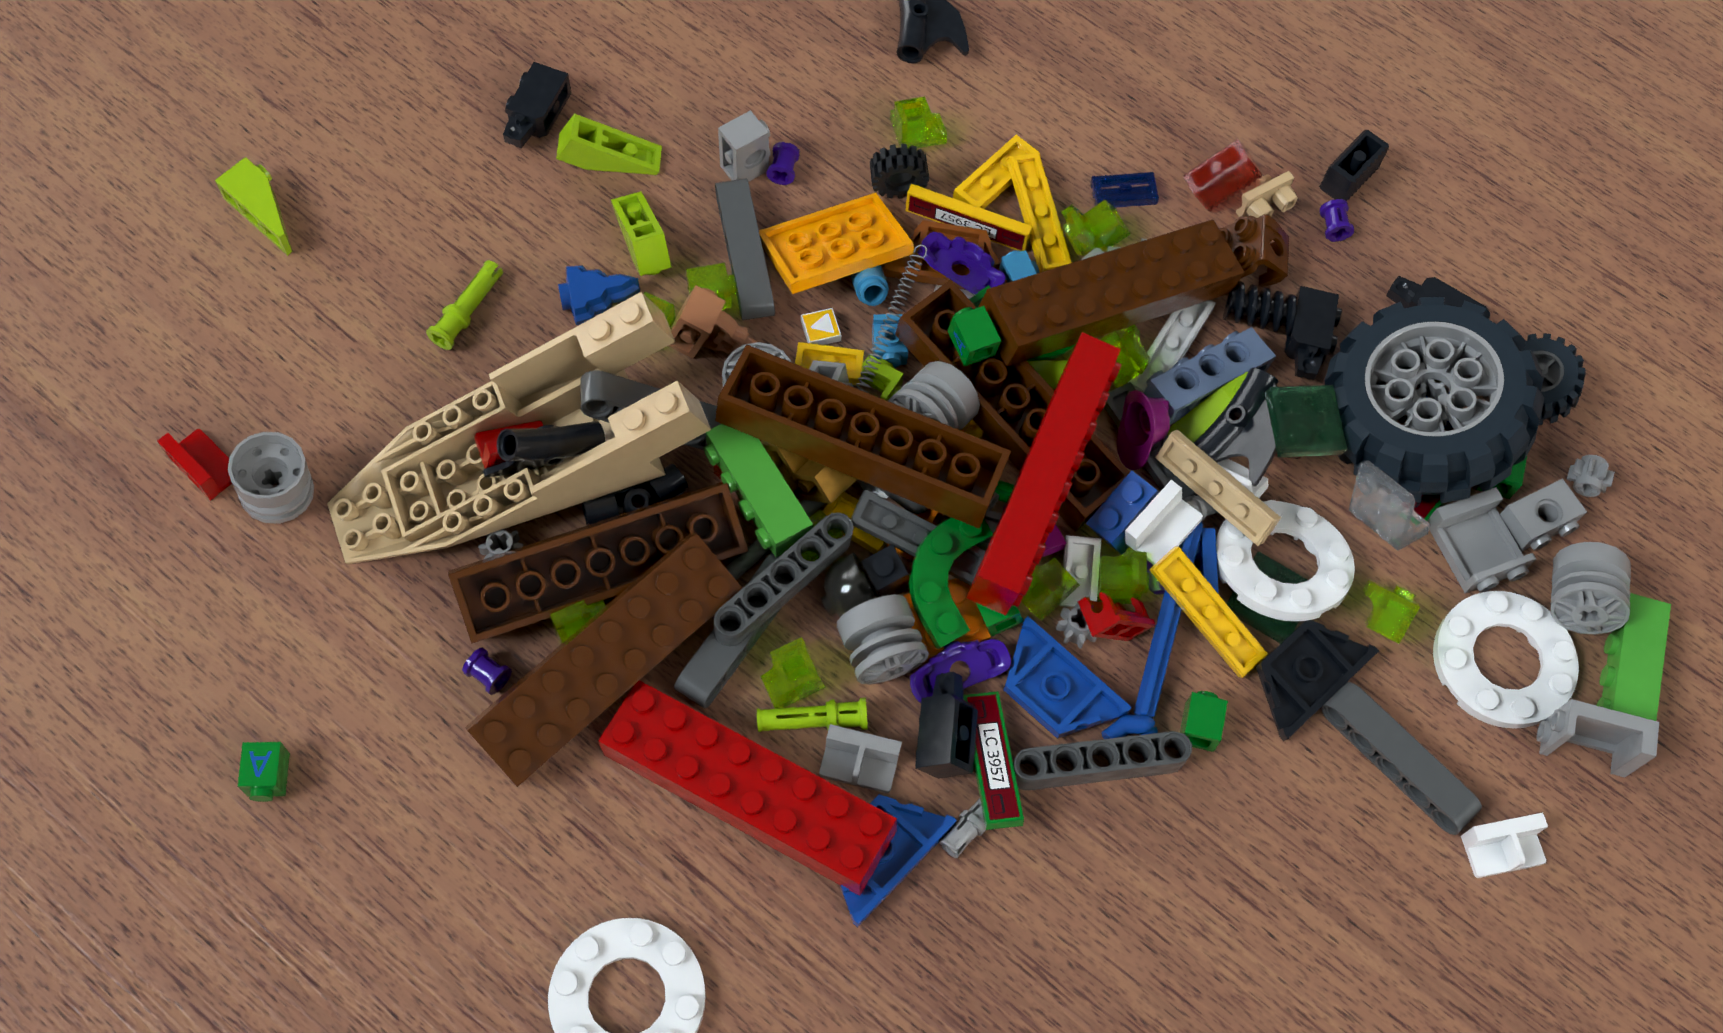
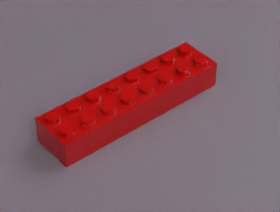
[966,332,1122,616]
[598,680,897,896]

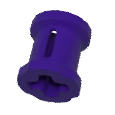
[766,142,800,185]
[1319,199,1354,242]
[462,647,512,695]

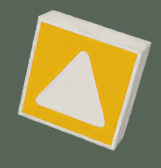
[801,308,841,345]

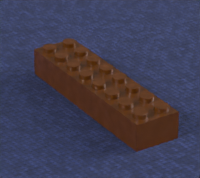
[978,219,1245,367]
[895,279,1130,532]
[715,344,1011,529]
[448,482,748,644]
[465,533,742,787]

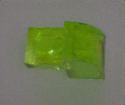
[1061,200,1131,256]

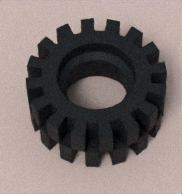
[870,144,929,199]

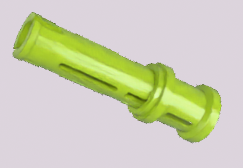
[426,260,503,350]
[757,697,868,732]

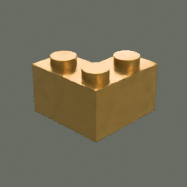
[760,440,857,504]

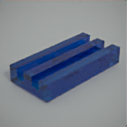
[1090,172,1159,209]

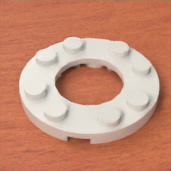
[1216,500,1355,621]
[1433,591,1579,728]
[548,918,706,1033]

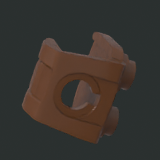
[1219,215,1289,287]

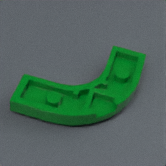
[909,517,993,649]

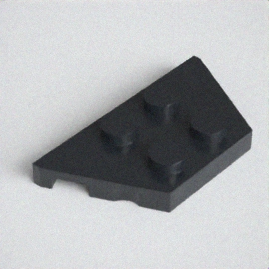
[1256,620,1379,741]

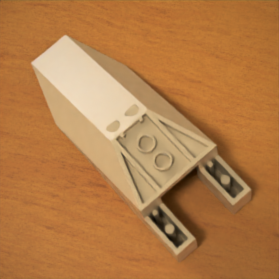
[327,292,711,564]

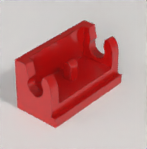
[1077,592,1156,641]

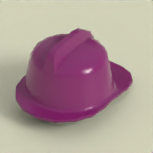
[1117,390,1170,470]

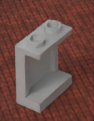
[1426,487,1536,593]
[1536,699,1659,778]

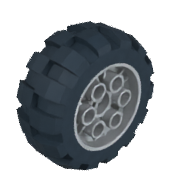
[1324,297,1544,503]

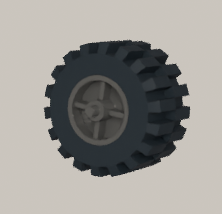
[1524,333,1586,425]

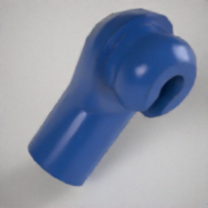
[1101,714,1158,739]

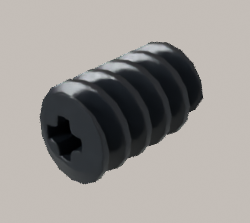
[1223,281,1297,335]

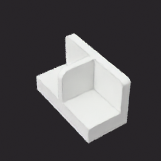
[1461,813,1548,878]

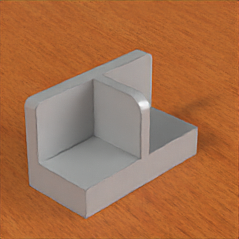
[819,724,902,793]

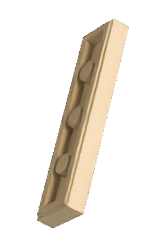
[1155,429,1281,546]

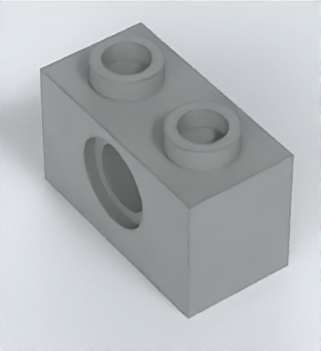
[718,110,771,182]
[1500,478,1587,552]

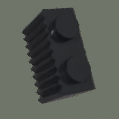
[1319,130,1389,201]

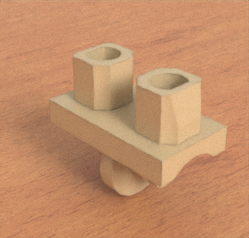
[1236,171,1298,218]

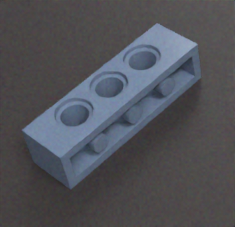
[1144,327,1276,425]

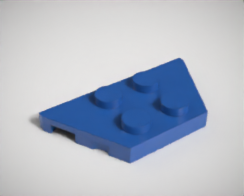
[1004,616,1132,739]
[840,794,957,928]

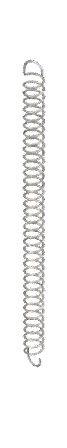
[856,245,927,393]

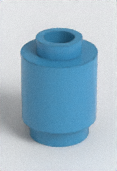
[851,265,889,306]

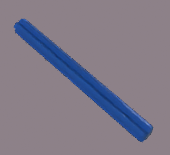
[1134,521,1204,718]

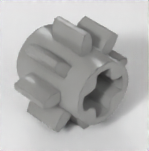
[1567,455,1615,497]
[478,529,523,559]
[1056,602,1097,649]

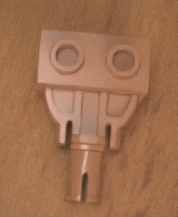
[669,285,759,359]

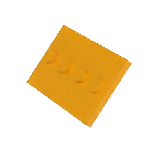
[759,192,914,294]

